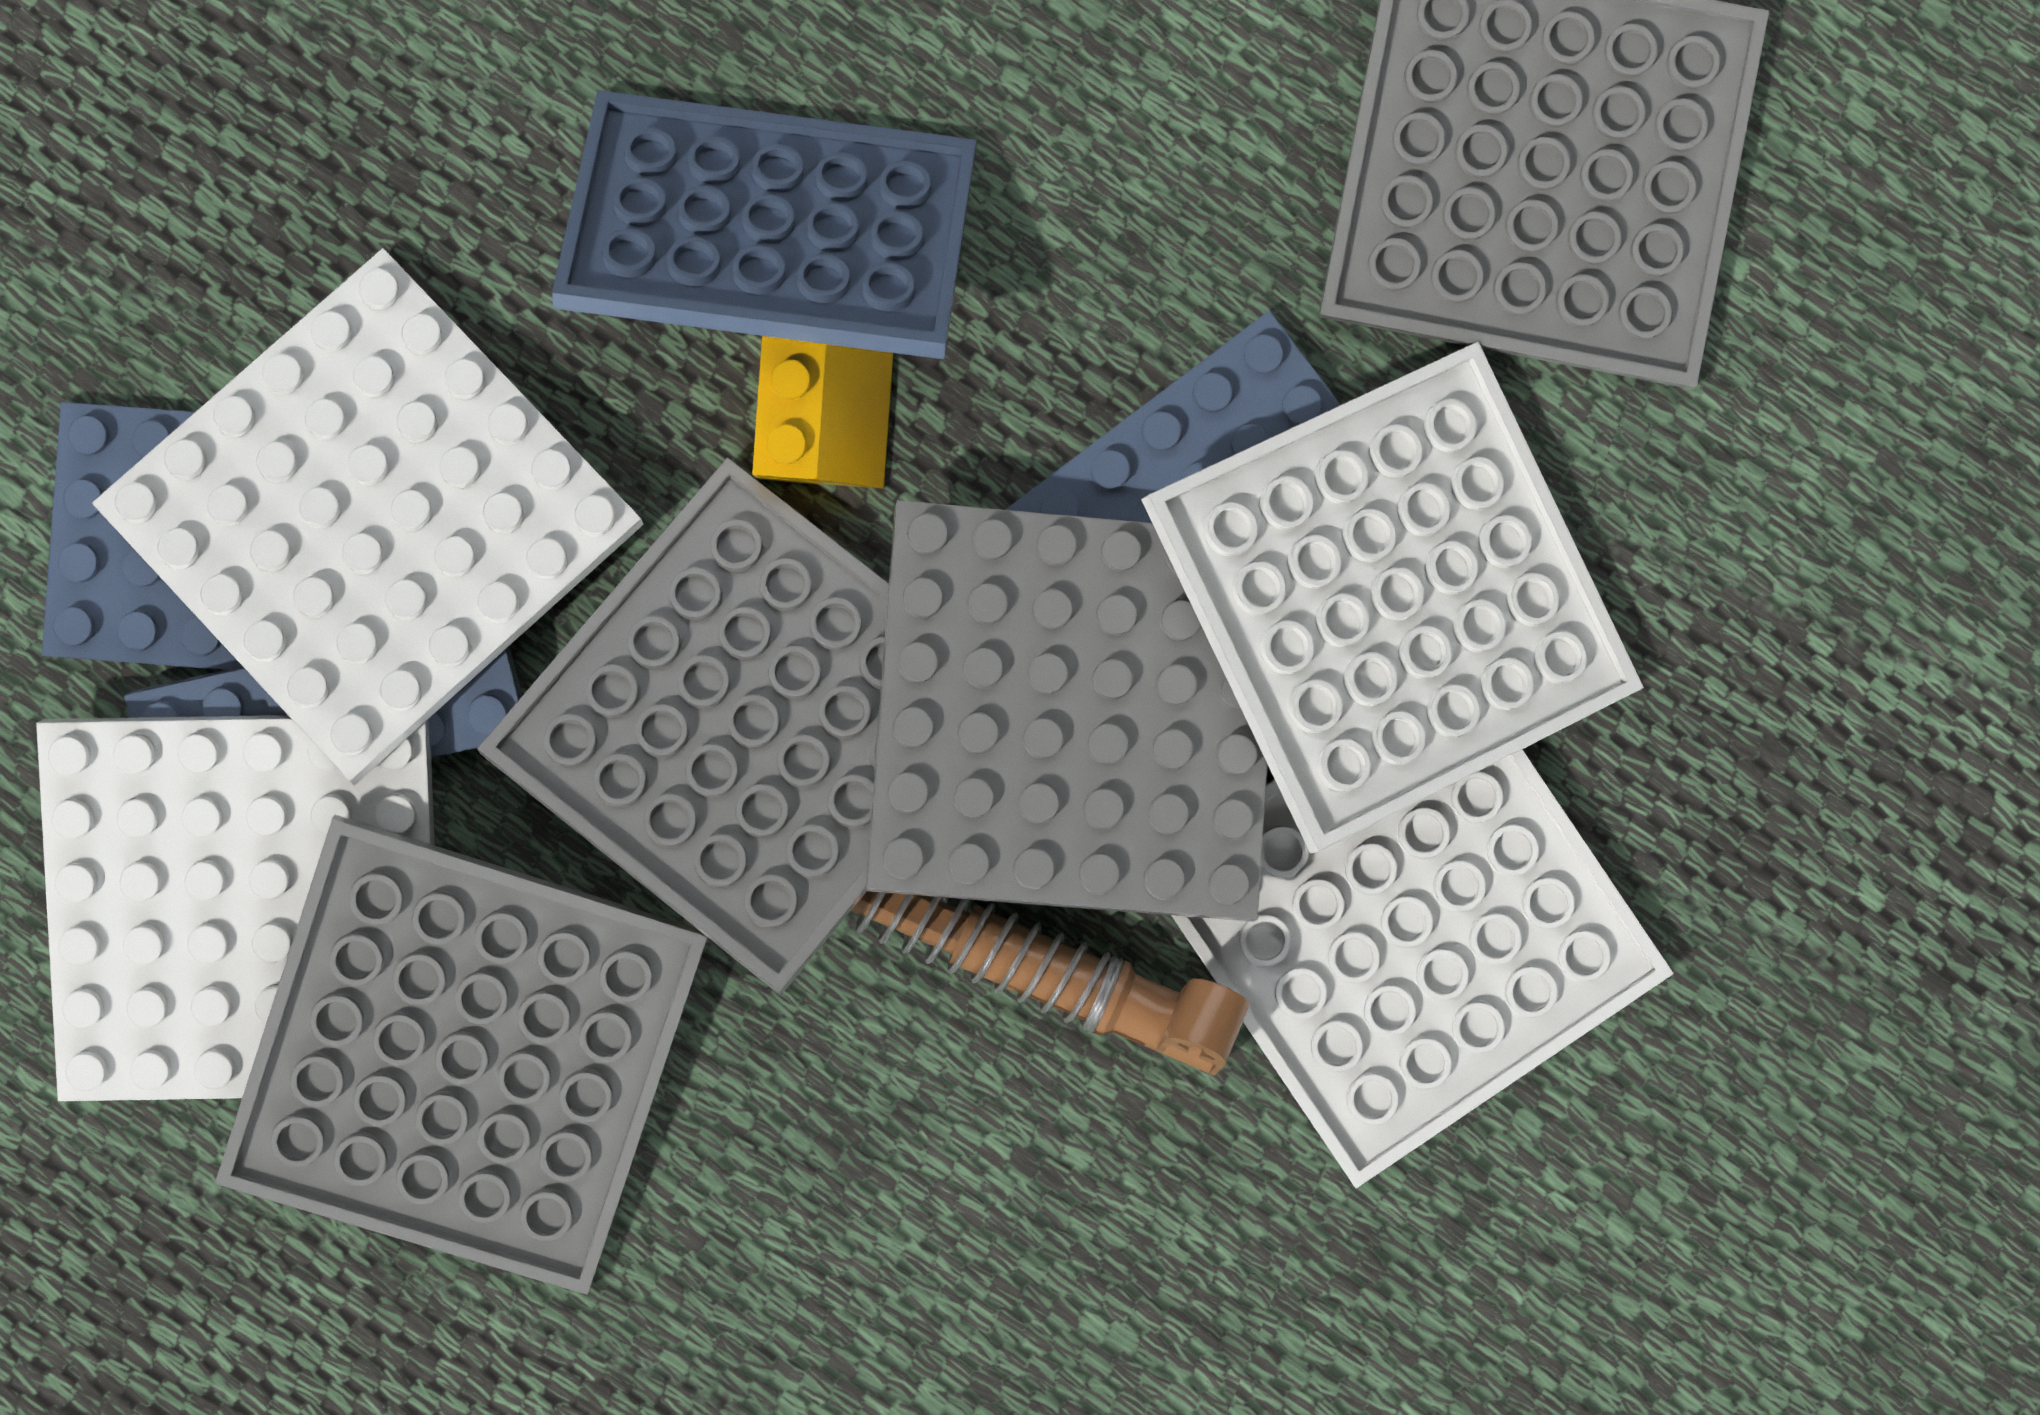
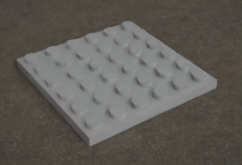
[1318,0,1769,389]
[477,457,889,996]
[865,500,1267,922]
[215,814,707,1295]

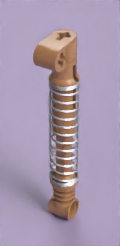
[851,891,1249,1076]

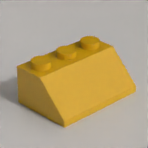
[752,336,894,489]

